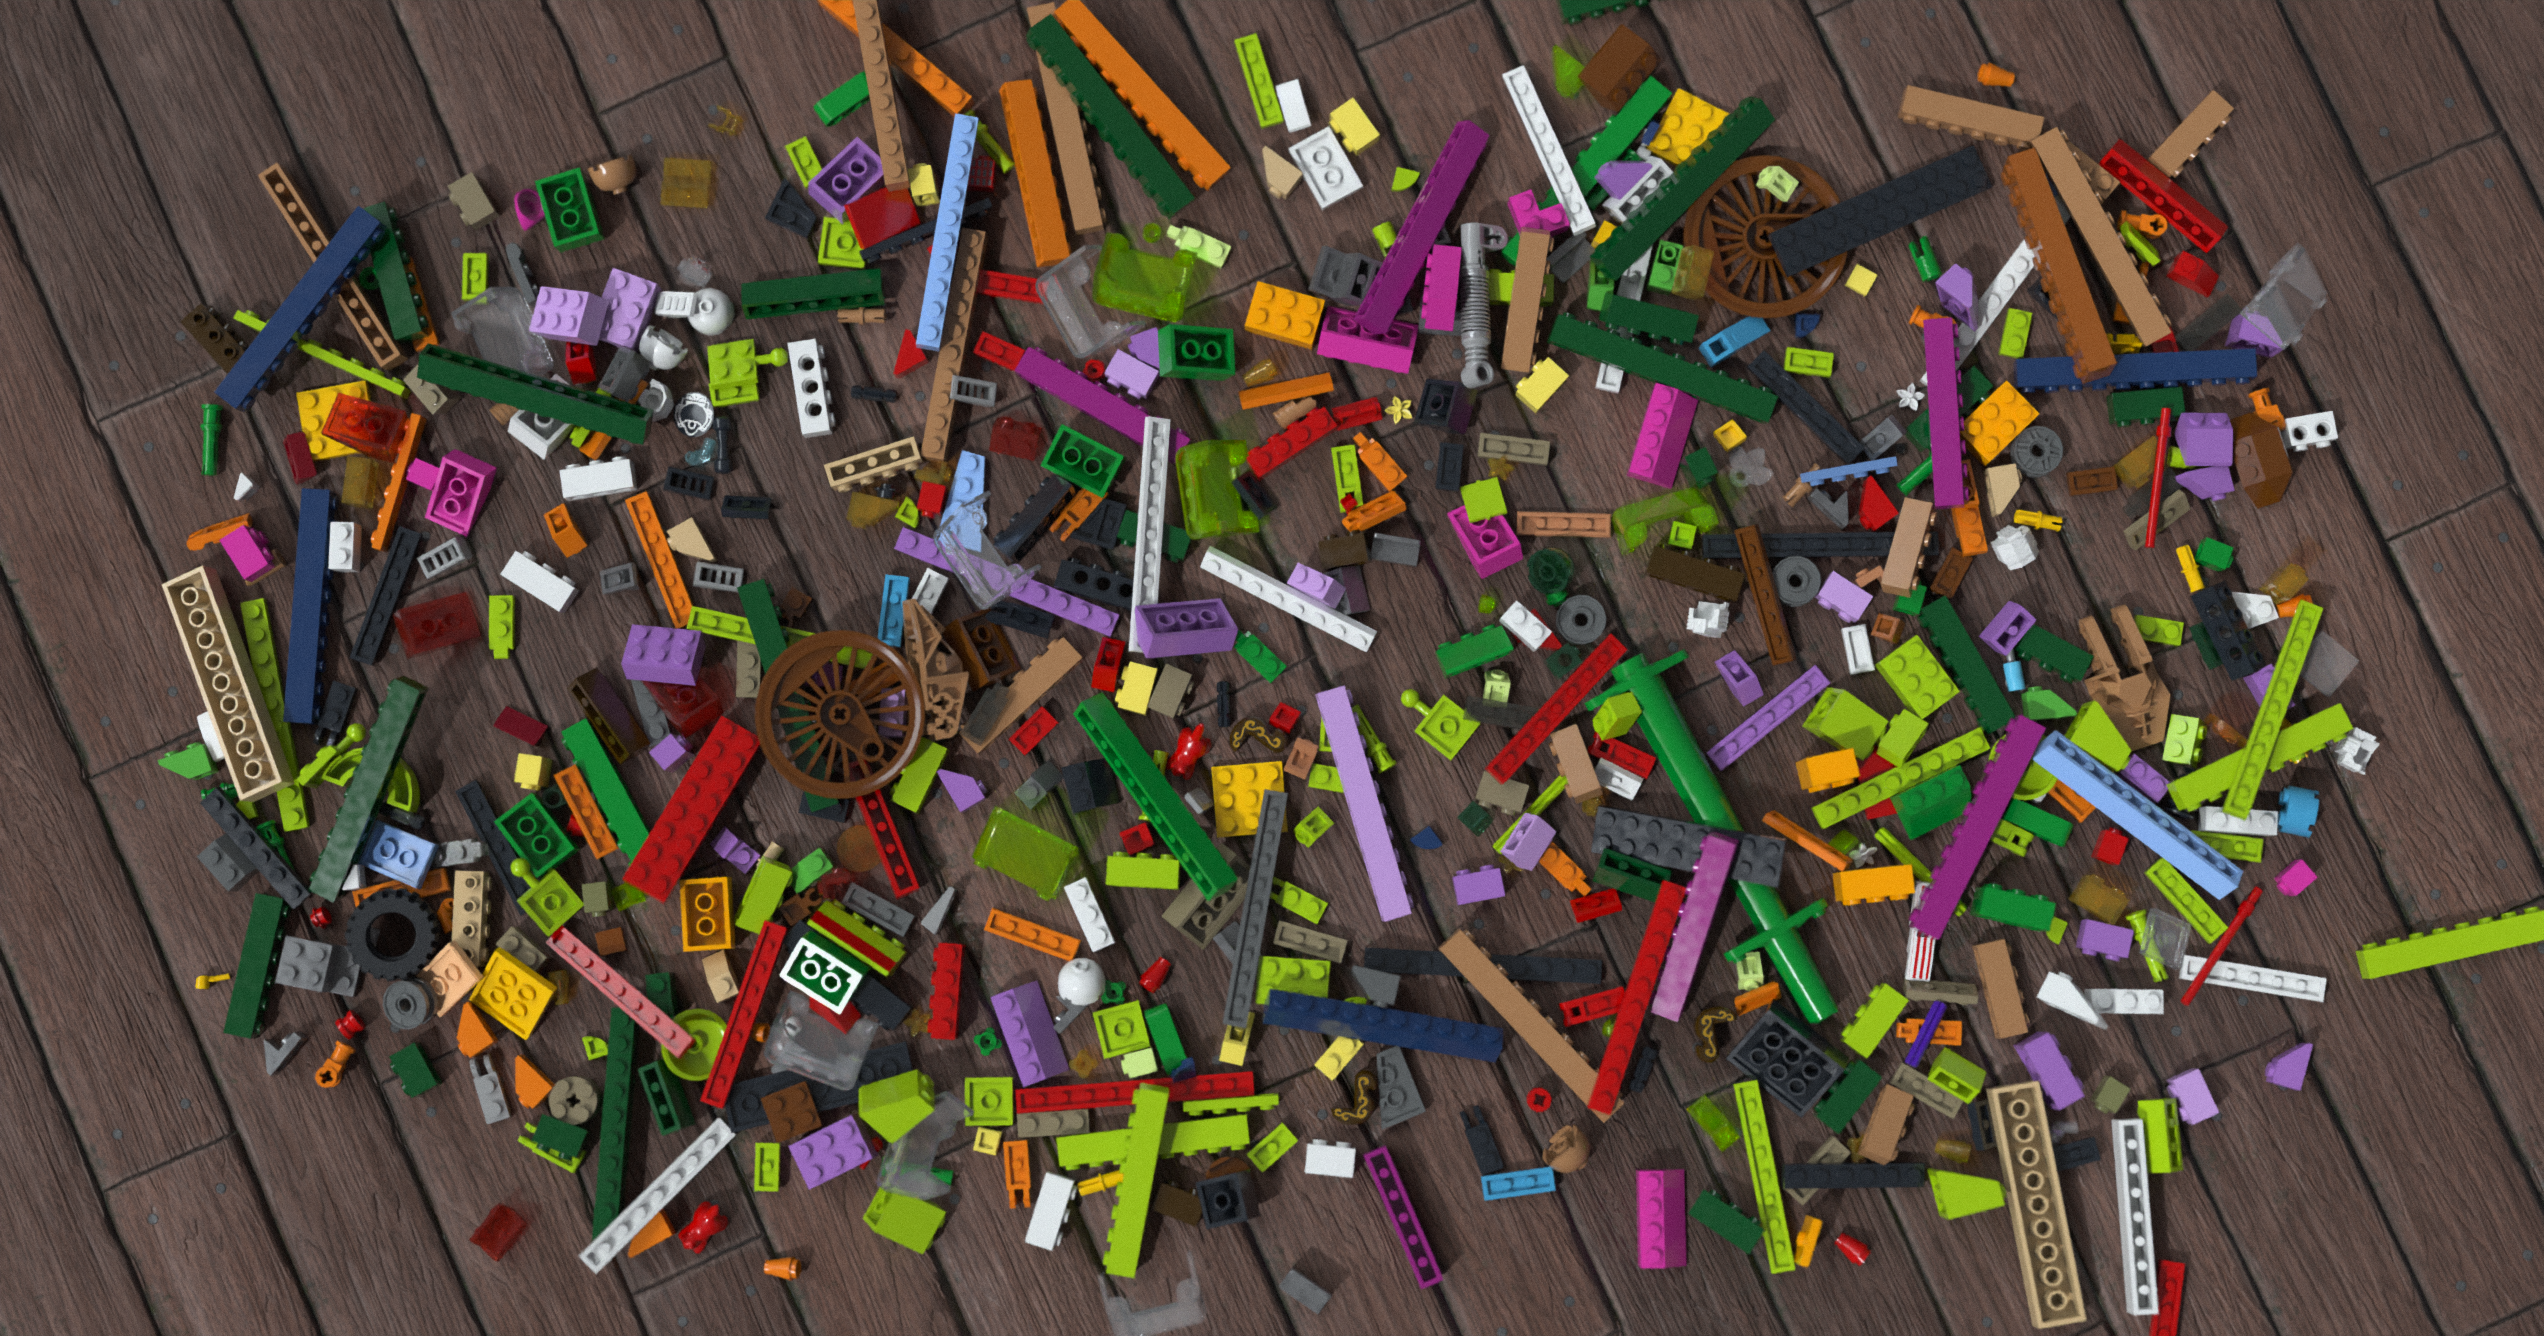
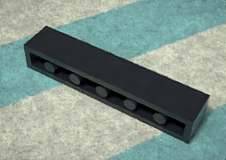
[783,920,913,1031]

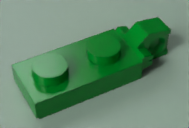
[1233,630,1287,684]

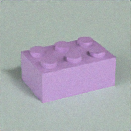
[599,268,662,353]
[529,286,609,346]

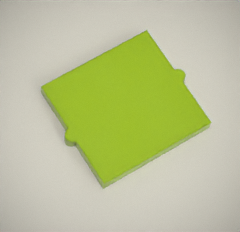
[1460,477,1507,523]

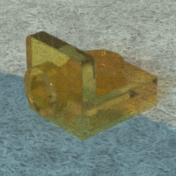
[914,461,952,486]

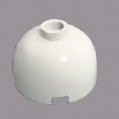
[688,288,735,336]
[639,326,688,370]
[1058,958,1105,1005]

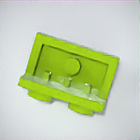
[2162,714,2207,768]

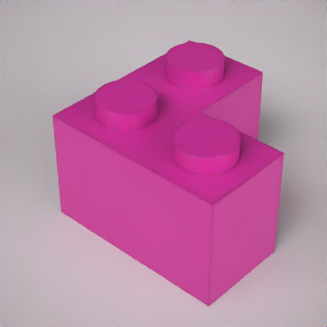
[1508,190,1570,237]
[220,525,275,582]

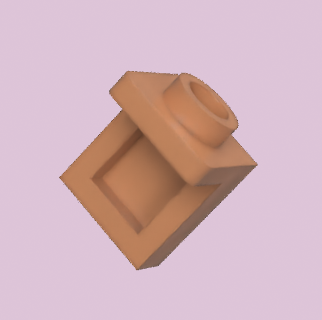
[1852,565,1885,588]
[1283,738,1319,779]

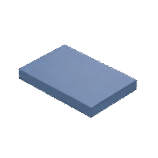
[358,820,439,889]

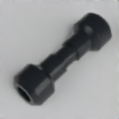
[713,416,733,474]

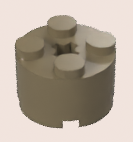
[549,1076,603,1125]

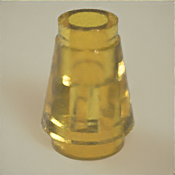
[1242,358,1278,387]
[546,969,570,1005]
[1934,1139,1971,1164]

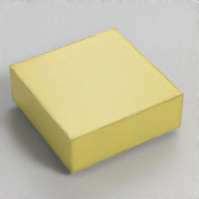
[1845,264,1877,296]
[973,1126,1002,1155]

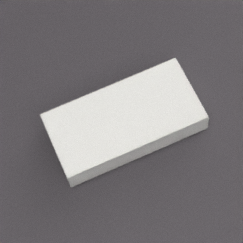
[1841,624,1875,675]

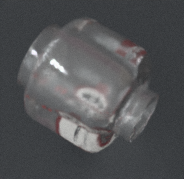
[677,255,713,290]

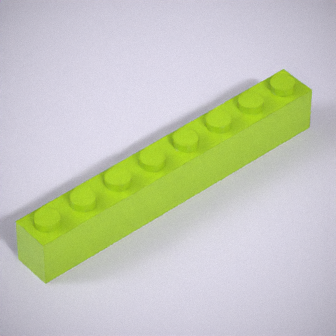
[2166,703,2353,812]
[2355,906,2544,979]
[1103,1083,1169,1278]
[1057,1114,1250,1170]

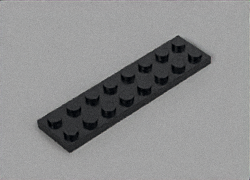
[1591,805,1787,887]
[725,1041,913,1133]

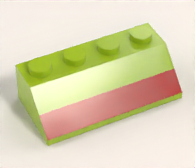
[807,899,908,976]

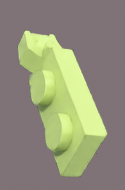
[1166,225,1231,269]

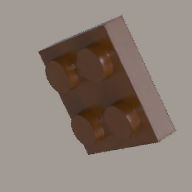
[761,1081,823,1143]

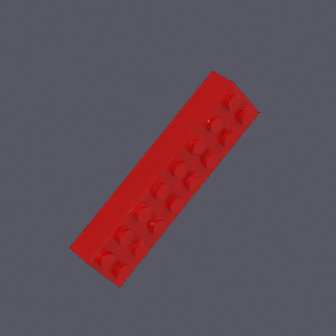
[622,716,761,905]

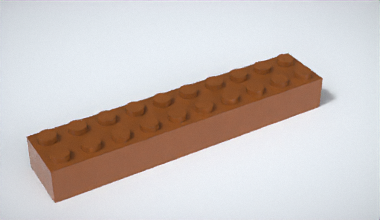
[2001,147,2117,384]

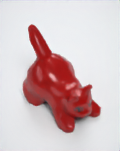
[1166,723,1211,780]
[678,1201,728,1253]

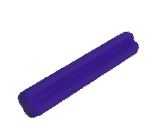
[1905,1000,1947,1067]

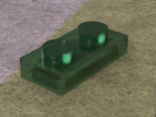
[2189,621,2223,670]

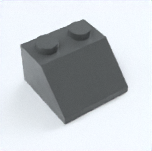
[598,346,650,402]
[197,834,259,892]
[1351,965,1400,1009]

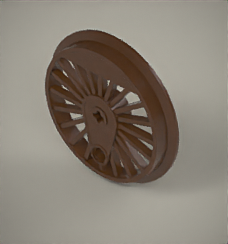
[1683,156,1848,319]
[755,630,925,799]

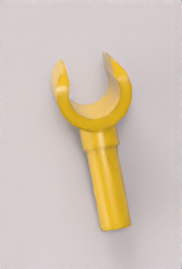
[195,973,231,989]

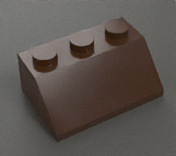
[1577,24,1662,112]
[942,607,1021,692]

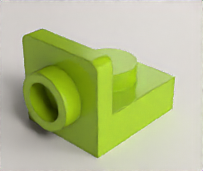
[1293,806,1334,848]

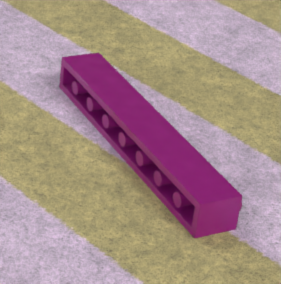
[1923,317,1969,509]
[1014,347,1191,466]
[1649,831,1739,1022]

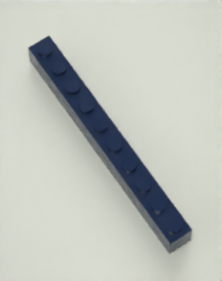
[214,206,387,412]
[2013,348,2257,394]
[283,488,339,725]
[1263,989,1503,1062]

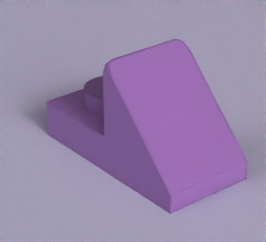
[710,826,761,874]

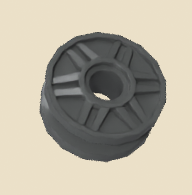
[2010,426,2063,478]
[1772,556,1821,607]
[1555,595,1606,645]
[383,976,438,1030]

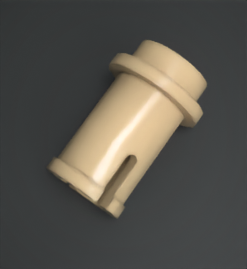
[757,842,784,866]

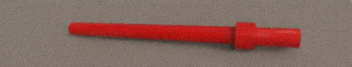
[2145,408,2171,548]
[2180,887,2263,1006]

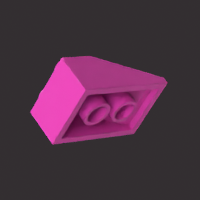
[425,449,497,537]
[1447,505,1523,579]

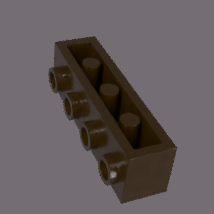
[180,303,249,374]
[1644,544,1745,603]
[567,668,651,765]

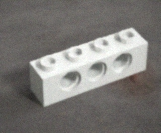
[788,339,836,438]

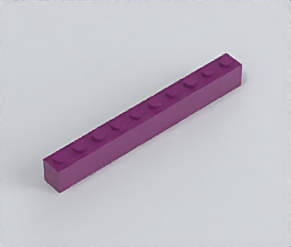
[1353,120,1490,334]
[1908,715,2046,940]

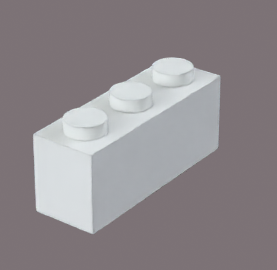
[1602,156,1673,223]
[560,457,638,501]
[500,551,580,614]
[2198,806,2278,836]
[1064,877,1116,952]
[2085,989,2163,1014]
[1025,1171,1078,1250]

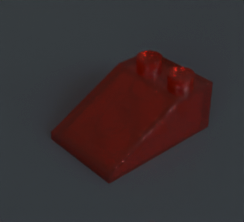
[321,393,408,463]
[393,592,481,660]
[641,675,724,739]

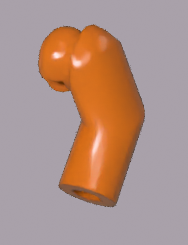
[437,898,454,934]

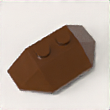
[2230,412,2293,509]

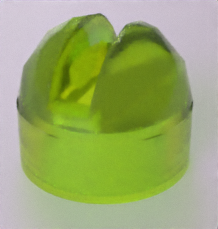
[1142,223,1161,244]
[1478,594,1496,614]
[1602,1019,1615,1037]

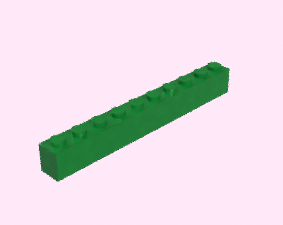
[1501,76,1672,267]
[1073,692,1238,901]

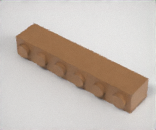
[1897,85,2044,151]
[1501,227,1554,373]
[959,637,1084,755]

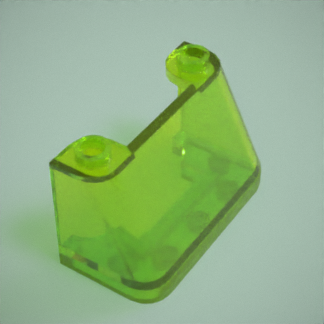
[1092,232,1197,322]
[1175,440,1260,540]
[1612,488,1719,556]
[971,806,1082,902]

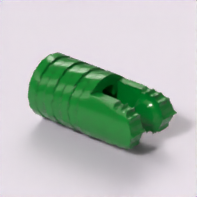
[1908,236,1942,282]

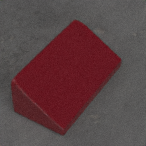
[283,432,316,485]
[493,706,549,747]

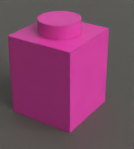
[406,458,439,492]
[2274,859,2317,896]

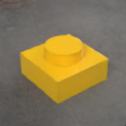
[1713,419,1747,453]

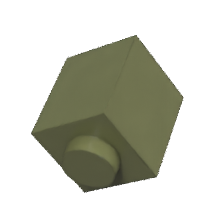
[582,882,613,917]
[2090,1075,2130,1114]

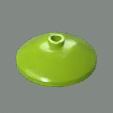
[1988,734,2058,800]
[662,1009,727,1081]

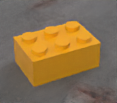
[1245,281,1325,350]
[1960,380,2039,466]
[1796,748,1860,793]
[1832,864,1915,906]
[679,877,736,952]

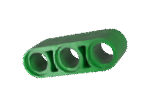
[813,71,870,128]
[2002,798,2074,847]
[1144,1003,1187,1076]

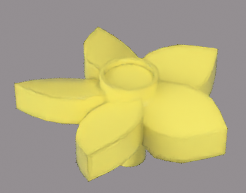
[1385,396,1412,424]

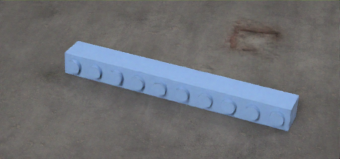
[916,113,979,352]
[2033,730,2243,900]

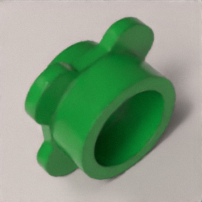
[1101,980,1126,1005]
[974,1028,1002,1056]

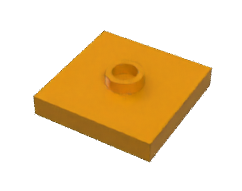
[1793,1215,1822,1267]

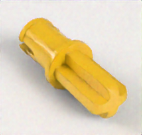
[2014,509,2062,531]
[2176,545,2205,592]
[1078,1169,1124,1196]

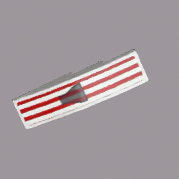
[1905,881,1935,982]

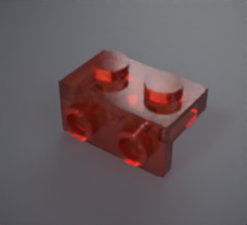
[989,416,1042,461]
[818,868,856,900]
[469,1203,528,1262]

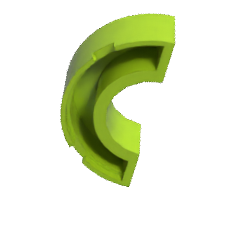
[321,748,420,813]

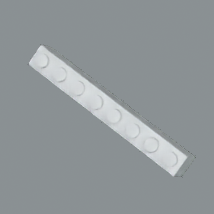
[2111,1118,2158,1315]

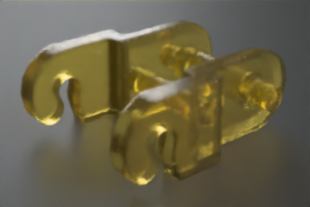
[708,106,743,136]

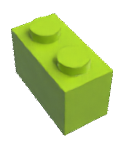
[1592,692,1642,740]
[1876,709,1929,769]
[1927,1047,1986,1104]

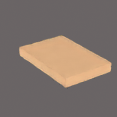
[416,940,483,1017]

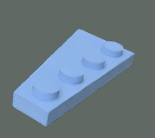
[936,450,985,553]

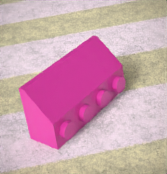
[1317,306,1419,374]
[1626,383,1698,489]
[1636,1169,1686,1268]

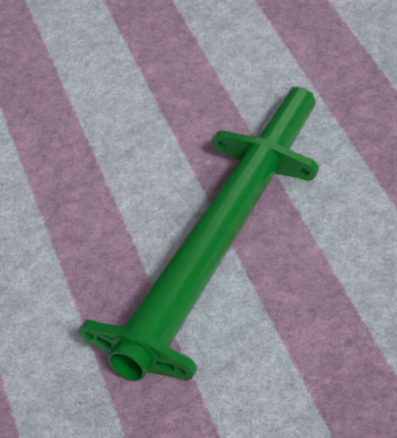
[1584,649,1838,1024]

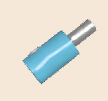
[2003,649,2026,692]

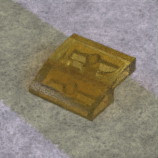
[661,157,712,208]

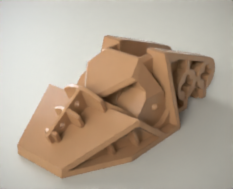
[902,599,969,740]
[2079,604,2171,752]

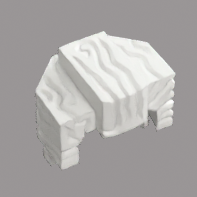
[638,379,674,422]
[1990,525,2039,570]
[1686,601,1729,638]
[2334,727,2379,775]

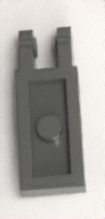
[505,243,540,308]

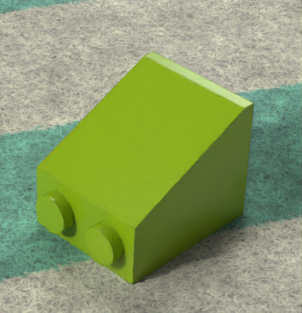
[1802,687,1889,761]
[2064,700,2131,772]
[859,1070,935,1144]
[1927,1168,2006,1219]
[863,1176,946,1254]

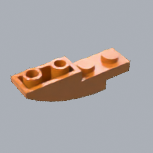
[1951,459,1988,557]

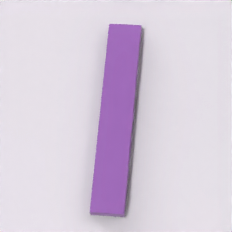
[1706,665,1830,771]

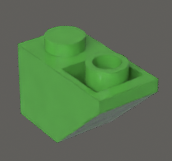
[1646,240,1683,296]
[158,742,219,780]

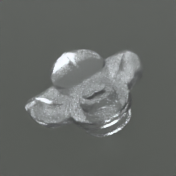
[1729,446,1774,487]

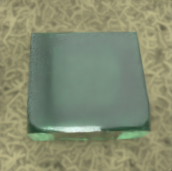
[1457,801,1493,837]

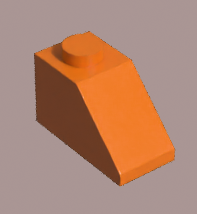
[544,503,587,558]
[457,1002,499,1058]
[515,1054,555,1109]
[628,1208,676,1258]

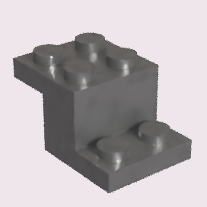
[1308,246,1383,306]
[275,936,362,997]

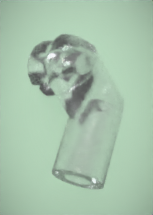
[2049,1121,2078,1146]

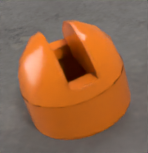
[751,1023,770,1042]

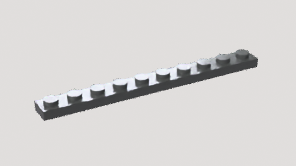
[1222,789,1288,1028]

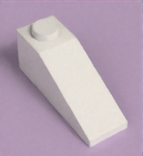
[2037,972,2108,1030]

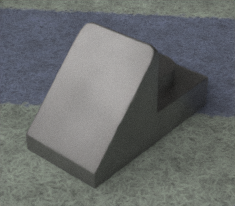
[1859,414,1907,461]
[1807,488,1848,530]
[600,563,640,594]
[1014,760,1064,810]
[1053,996,1089,1034]
[264,1032,308,1076]

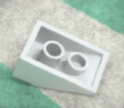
[508,374,575,460]

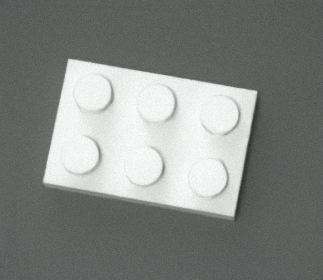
[1288,126,1363,210]

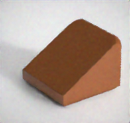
[1871,613,1905,645]
[595,927,627,956]

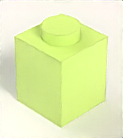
[1121,1047,1158,1078]

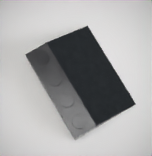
[993,474,1076,566]
[1726,999,1849,1118]

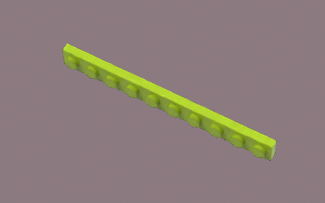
[240,598,310,832]
[2222,599,2323,821]

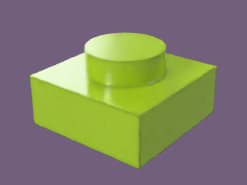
[1668,521,1697,550]

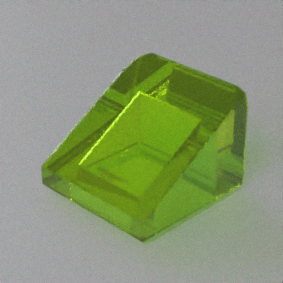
[1828,830,1859,855]
[611,883,646,912]

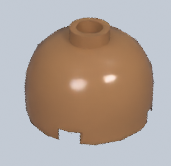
[587,154,636,195]
[1542,1125,1590,1173]

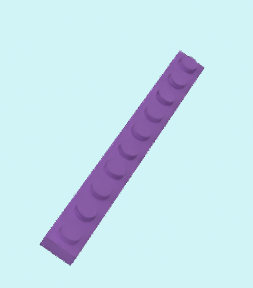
[894,527,1120,637]

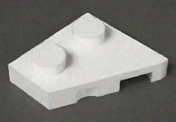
[2230,592,2279,630]

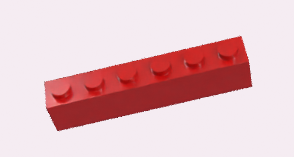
[2098,138,2228,253]
[849,758,919,900]

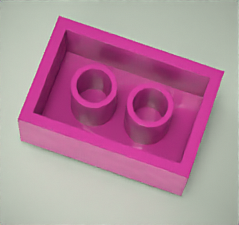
[1421,245,1462,331]

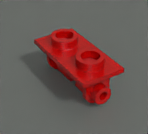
[1332,397,1383,431]

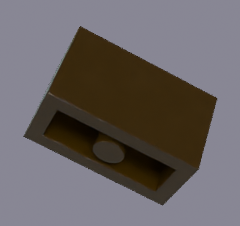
[1318,530,1372,571]
[1151,1179,1202,1227]

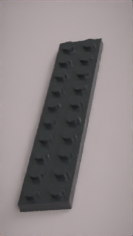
[1768,145,1993,278]

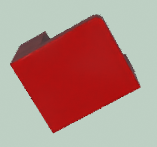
[1119,822,1155,855]

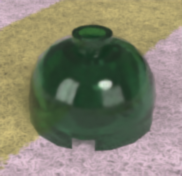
[1527,546,1575,594]

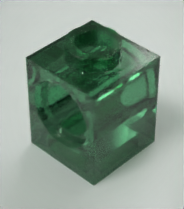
[1544,643,1582,681]

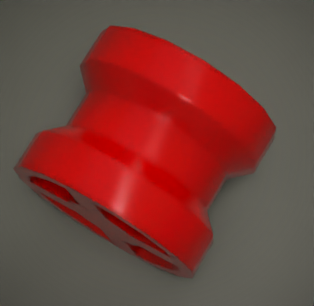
[335,1009,366,1040]
[1526,1088,1551,1112]

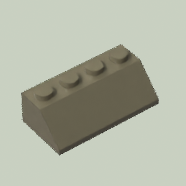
[1162,843,1250,950]

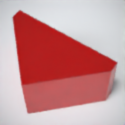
[893,329,929,379]

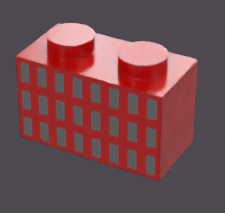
[967,156,997,193]

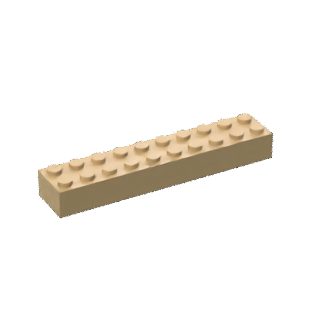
[162,565,295,802]
[1986,1080,2086,1329]

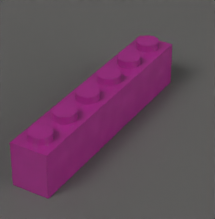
[1363,1145,1443,1289]

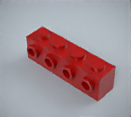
[1246,407,1337,481]
[927,943,965,1040]

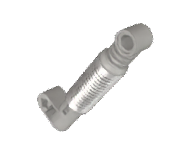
[1459,223,1508,389]

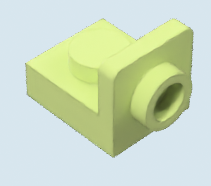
[1756,166,1799,202]
[1482,669,1511,708]
[1736,952,1764,991]

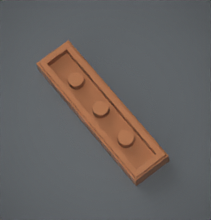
[1516,511,1611,538]

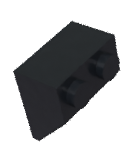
[1414,379,1478,435]
[1061,758,1120,815]
[1196,1169,1261,1229]

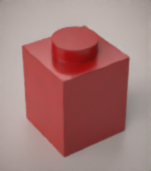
[917,481,948,519]
[2091,828,2129,866]

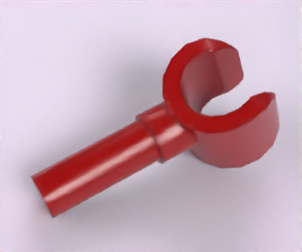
[1340,494,1358,516]
[859,1136,883,1170]

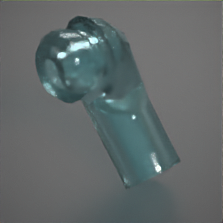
[685,438,716,466]

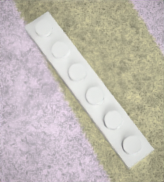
[2179,955,2326,1002]

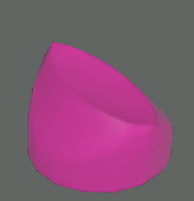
[514,189,545,231]

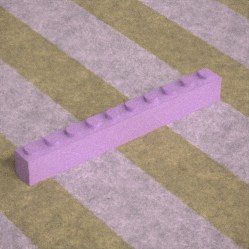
[1315,686,1414,922]

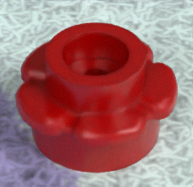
[1083,360,1106,382]
[310,906,332,929]

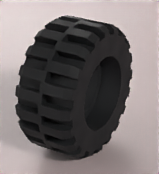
[345,888,441,981]

